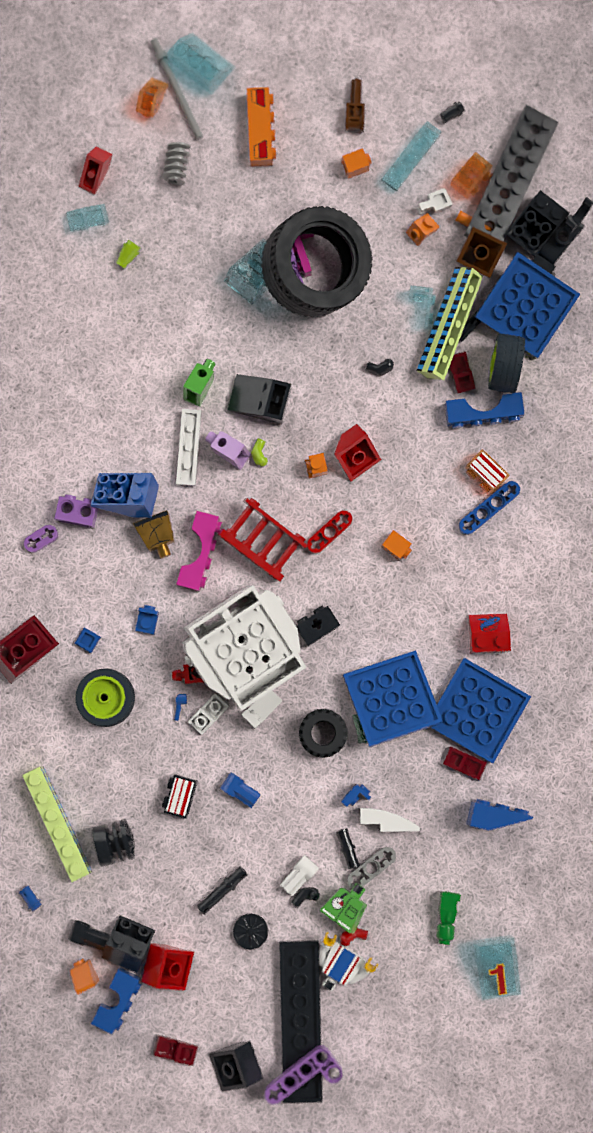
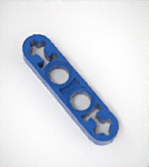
[459,481,520,535]

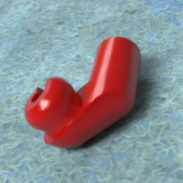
[340,928,368,946]

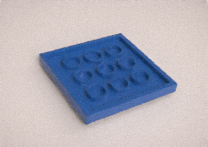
[475,252,580,358]
[343,650,443,748]
[430,658,532,764]

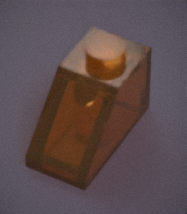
[135,78,169,118]

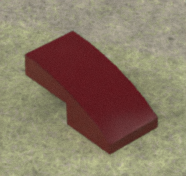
[449,351,476,393]
[443,746,488,781]
[153,1035,198,1066]

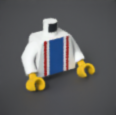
[319,932,379,991]

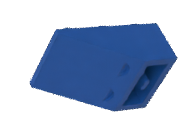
[91,473,159,518]
[466,799,533,830]

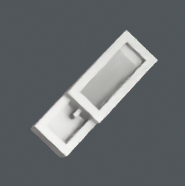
[360,808,420,832]

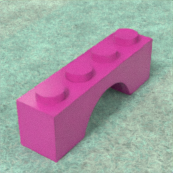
[176,511,222,592]

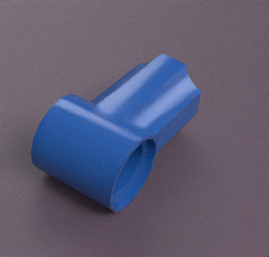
[220,772,261,808]

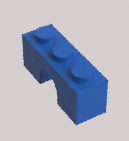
[91,967,142,1034]

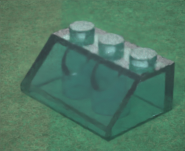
[167,33,235,95]

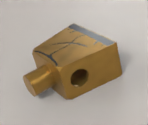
[133,510,175,559]

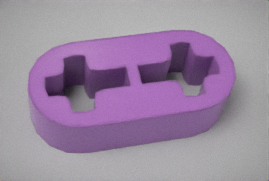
[24,525,58,553]

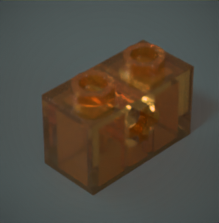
[450,152,493,199]

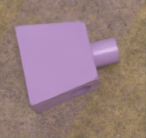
[205,431,251,470]

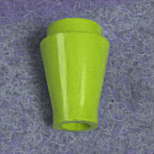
[116,239,141,269]

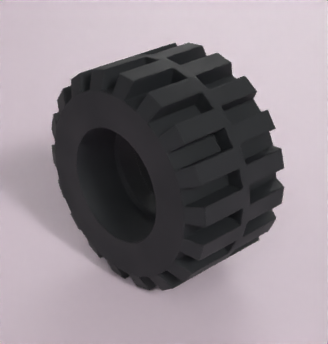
[299,709,348,758]

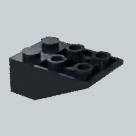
[505,190,570,257]
[227,374,292,425]

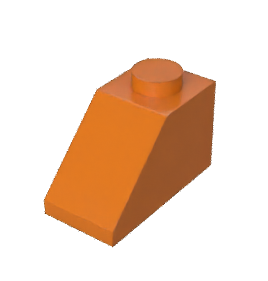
[70,958,100,995]

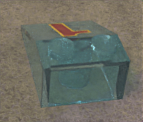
[473,935,521,1000]

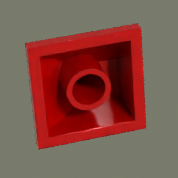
[334,424,382,482]

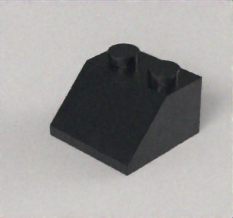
[209,1040,263,1091]

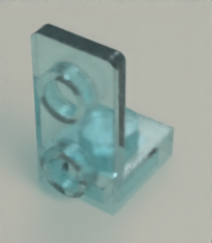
[409,285,436,329]

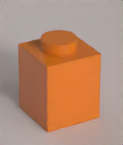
[341,148,371,179]
[381,530,412,561]

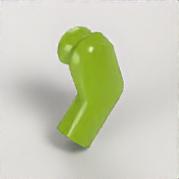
[251,438,268,467]

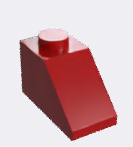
[78,146,113,194]

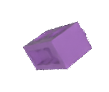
[54,494,98,528]

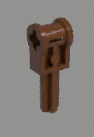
[345,78,365,132]

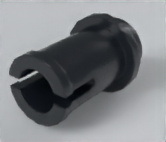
[440,101,465,123]

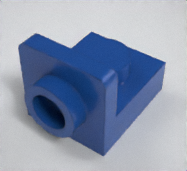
[135,605,159,635]
[341,784,371,807]

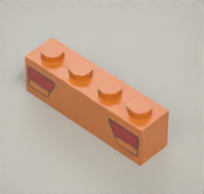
[247,87,276,167]

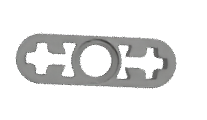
[348,847,396,888]

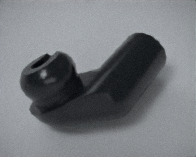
[365,358,394,376]
[291,887,320,908]

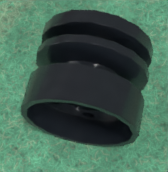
[92,819,135,867]

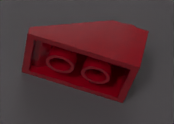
[0,615,59,684]

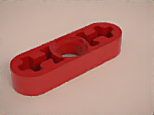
[307,510,353,554]

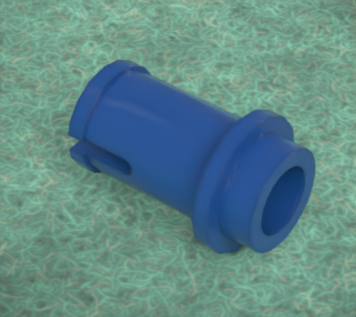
[19,885,42,912]

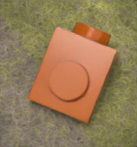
[406,213,440,246]

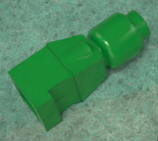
[436,891,461,945]

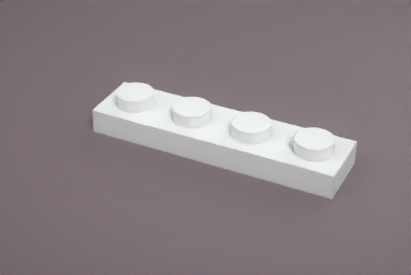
[176,409,201,486]

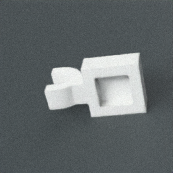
[417,188,453,215]

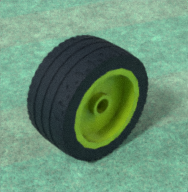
[488,334,525,393]
[75,668,135,727]

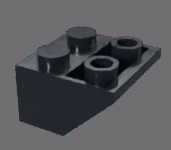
[101,915,156,973]

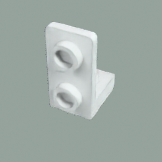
[242,691,282,729]

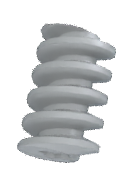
[162,142,191,185]

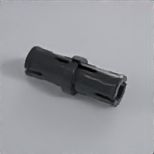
[336,828,360,869]

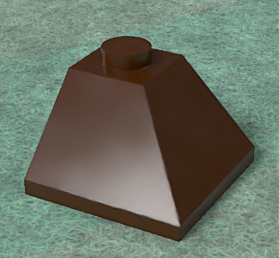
[455,227,507,278]

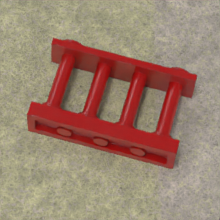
[217,498,308,582]

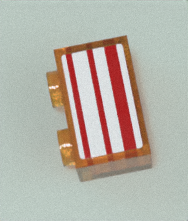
[465,449,510,494]

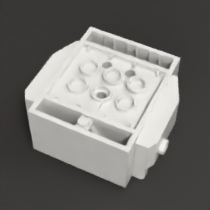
[182,585,306,711]

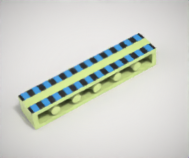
[416,267,483,380]
[22,766,92,882]

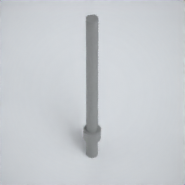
[150,38,203,140]

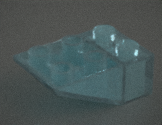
[224,238,268,305]

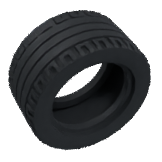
[261,206,373,317]

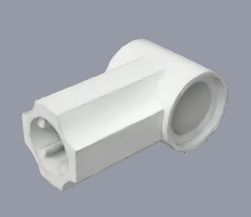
[280,855,319,896]

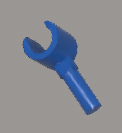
[174,694,187,721]

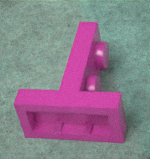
[292,234,314,278]

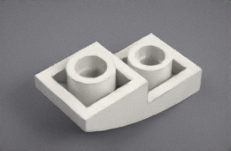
[188,692,230,735]

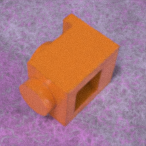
[305,453,328,479]

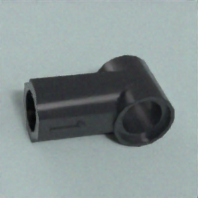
[68,920,110,951]

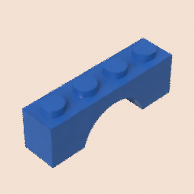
[445,392,525,429]

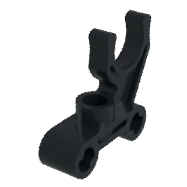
[538,197,593,265]

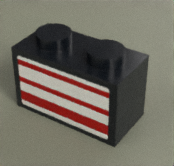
[162,774,198,819]

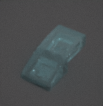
[66,204,109,231]

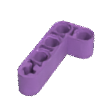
[265,1045,343,1104]

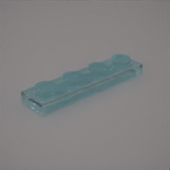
[382,121,442,192]

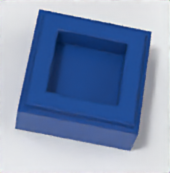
[74,627,101,654]

